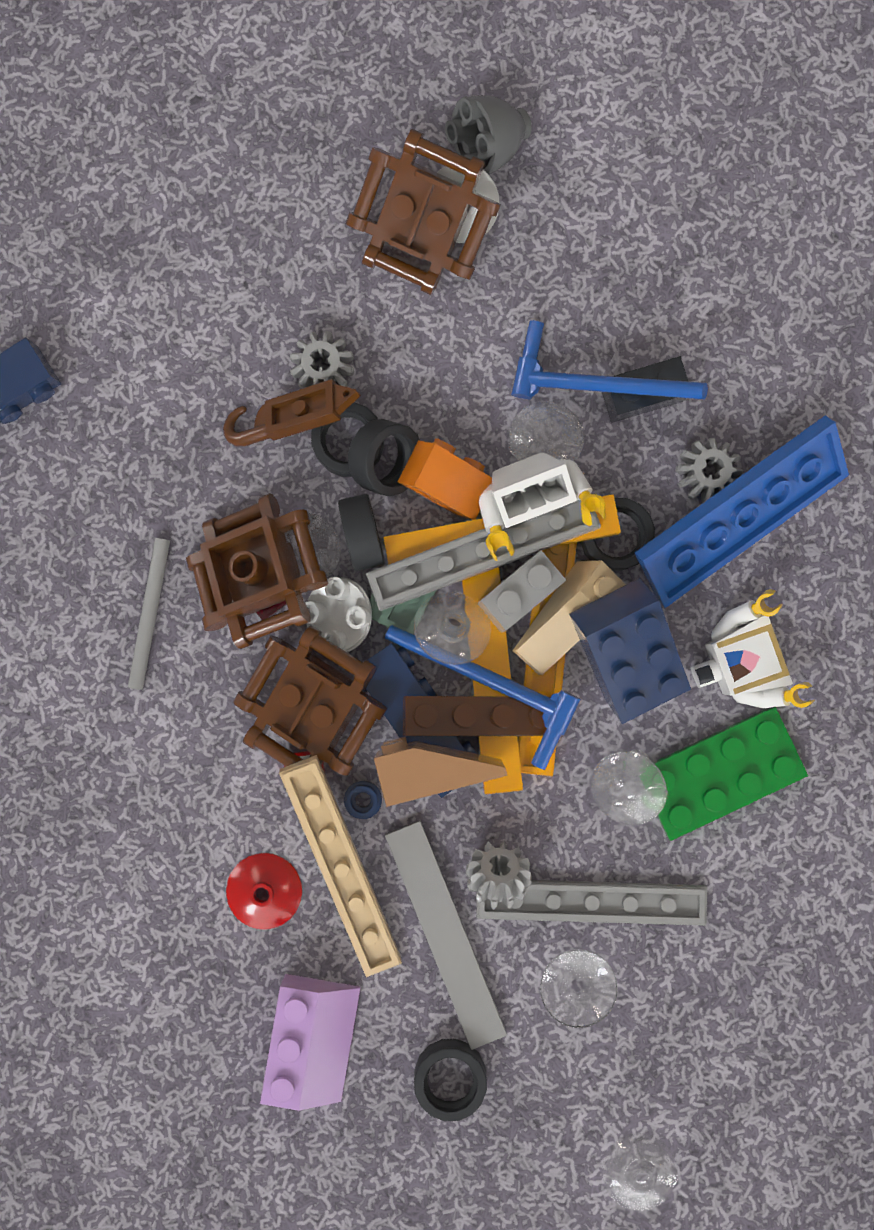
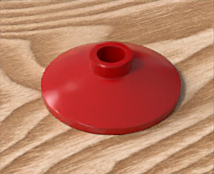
[226,853,302,930]

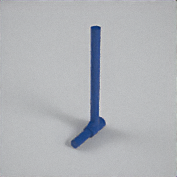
[511,320,708,400]
[385,625,581,770]

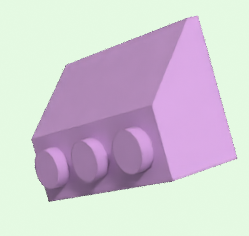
[260,974,360,1111]

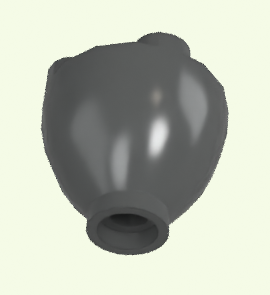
[445,95,532,174]

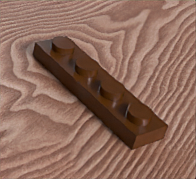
[403,696,551,736]

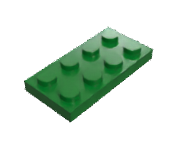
[636,707,808,841]

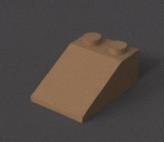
[374,737,508,807]

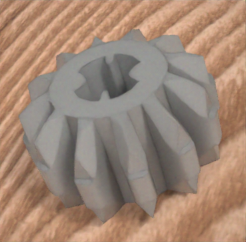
[290,331,355,389]
[675,438,743,503]
[466,841,532,910]

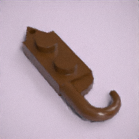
[223,379,361,447]

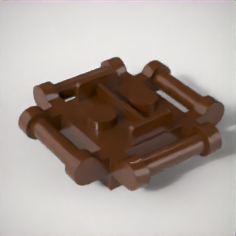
[345,129,501,295]
[186,493,328,649]
[233,625,387,776]

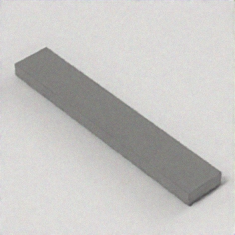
[366,500,601,611]
[385,820,507,1050]
[476,880,707,926]

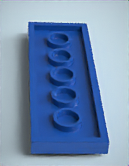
[635,415,849,608]

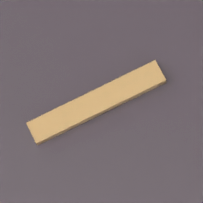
[279,755,402,977]

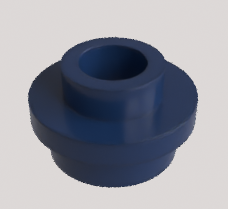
[344,780,382,819]

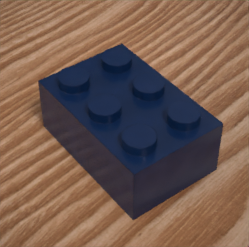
[569,578,691,724]

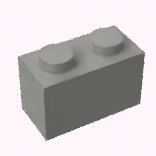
[477,550,566,633]

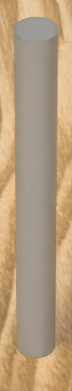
[128,538,170,690]

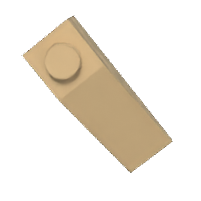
[512,560,626,675]

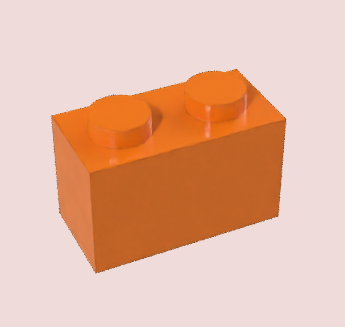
[398,438,492,520]

